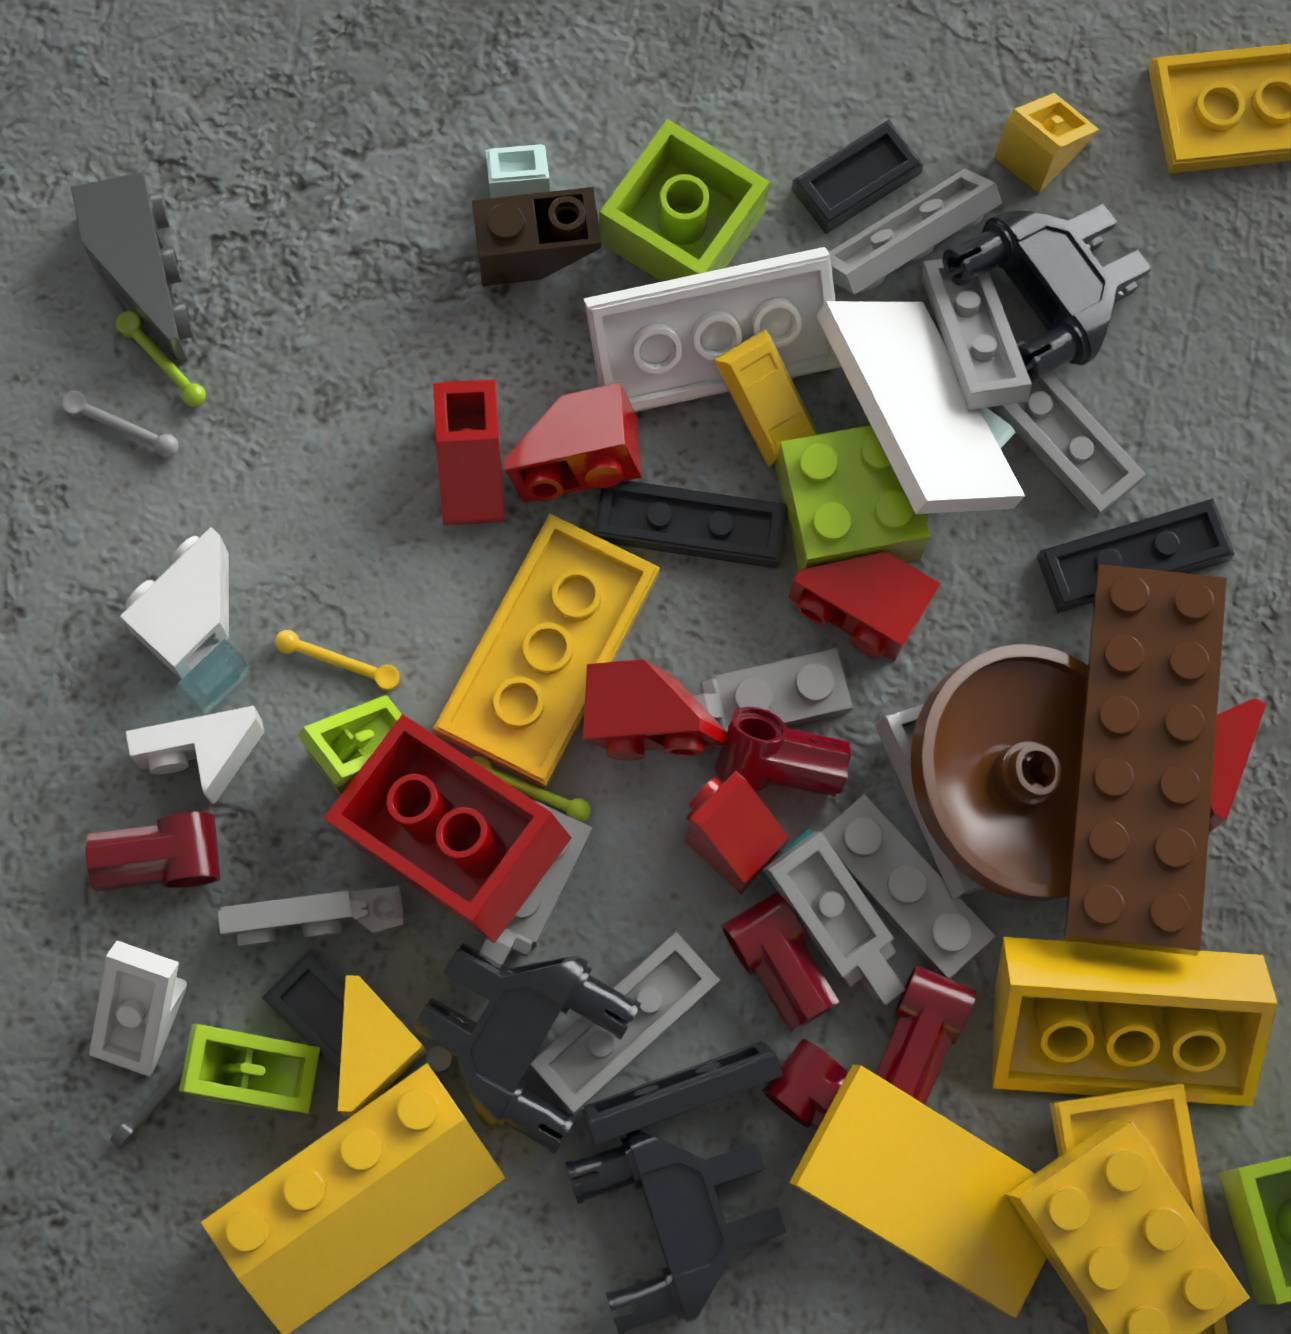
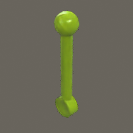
[116,311,206,407]
[471,756,591,822]

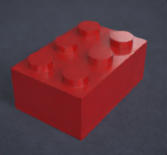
[324,714,572,943]

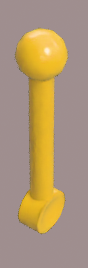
[274,630,400,692]

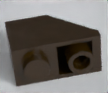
[472,187,601,286]

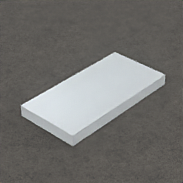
[584,247,842,412]
[816,301,1025,514]

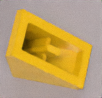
[994,93,1099,194]
[338,975,427,1116]

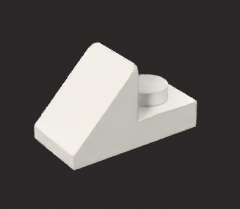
[126,706,264,804]
[89,941,187,1077]

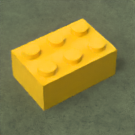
[1005,1120,1250,1334]

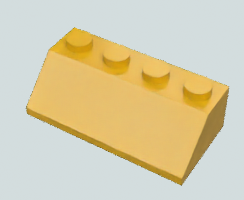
[992,937,1278,1107]
[201,1063,506,1334]

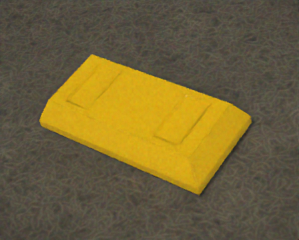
[713,329,819,467]

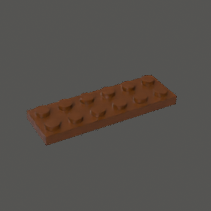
[1064,564,1227,956]

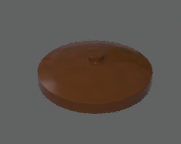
[911,644,1088,901]

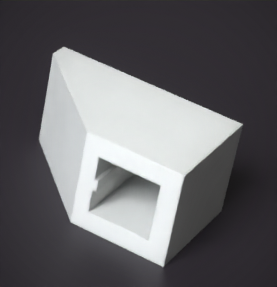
[120,527,229,682]

